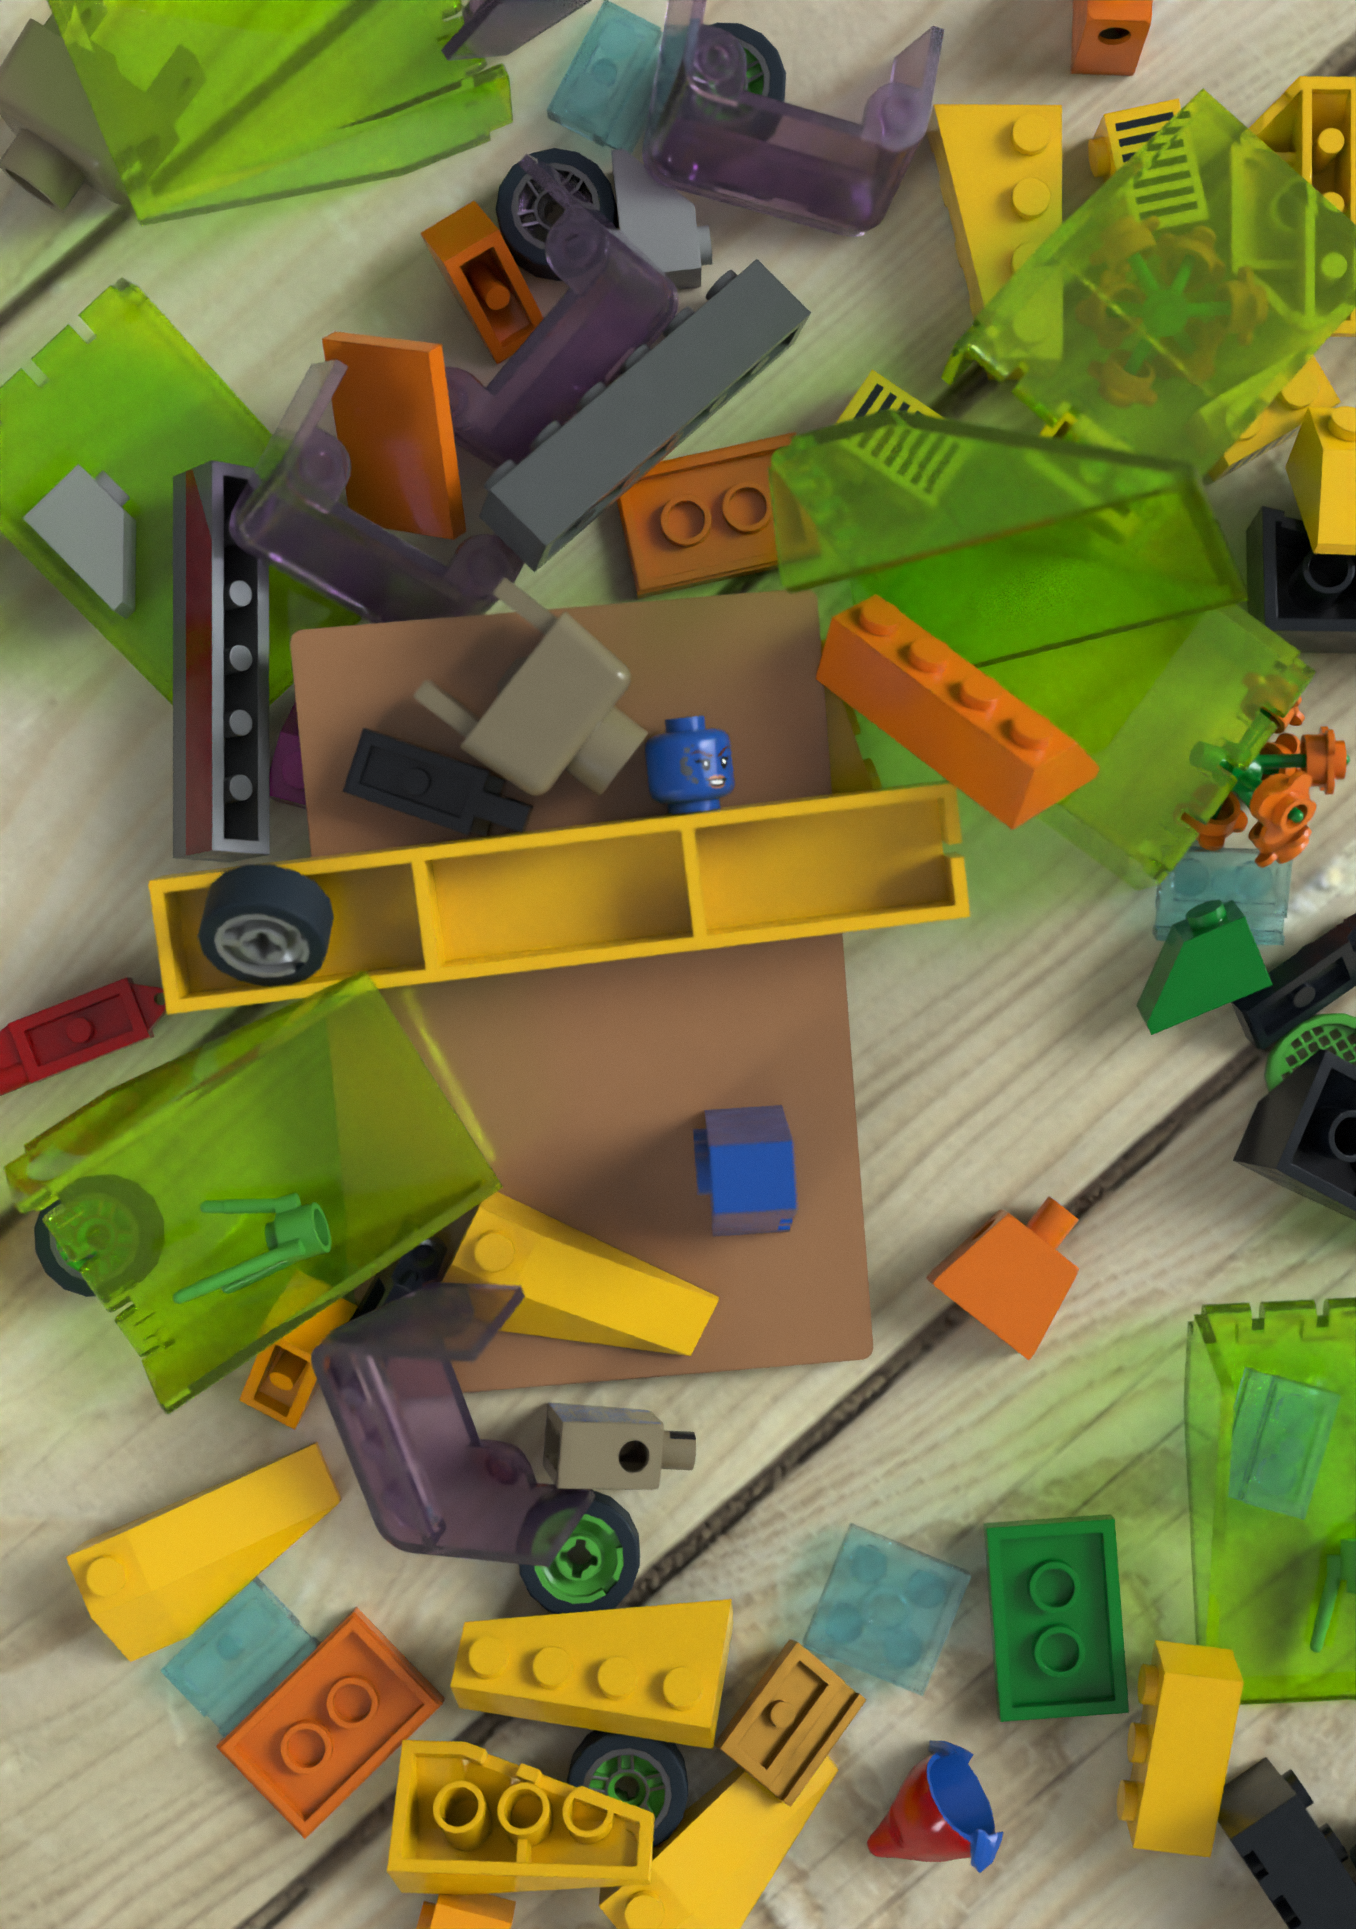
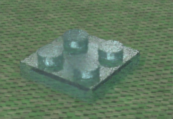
[802,1522,971,1696]

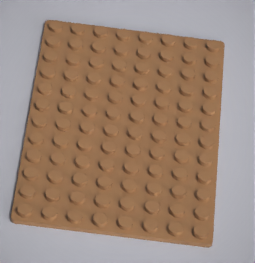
[290,588,873,1400]

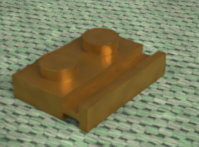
[714,1639,867,1807]

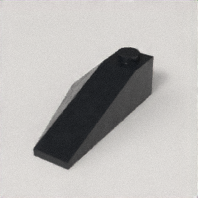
[1233,1049,1356,1221]

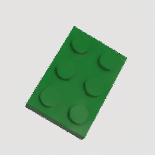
[983,1514,1129,1722]

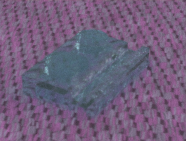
[547,0,684,154]
[1153,845,1293,946]
[1210,1367,1341,1520]
[160,1577,320,1738]

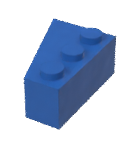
[693,1105,797,1237]

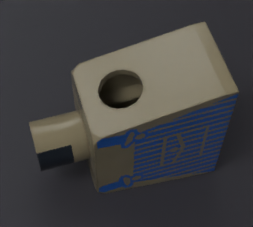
[543,1402,696,1490]

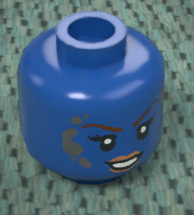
[645,716,735,814]

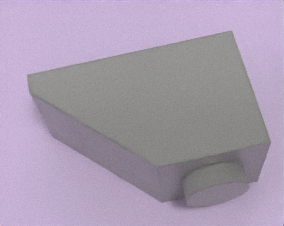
[611,149,712,295]
[23,464,136,619]

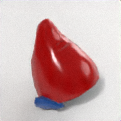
[867,1741,1003,1874]

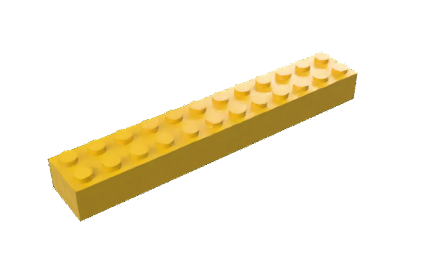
[148,780,970,1014]

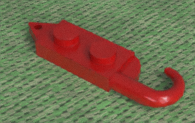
[0,977,167,1096]

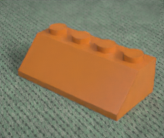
[815,594,1100,830]

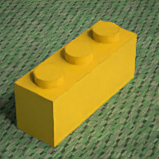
[1117,1640,1244,1858]

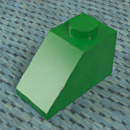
[1137,900,1273,1035]

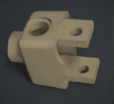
[0,0,206,213]
[413,577,648,796]

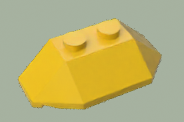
[1226,76,1356,337]

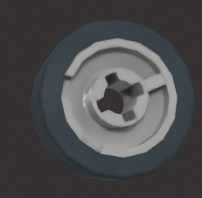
[198,864,334,986]

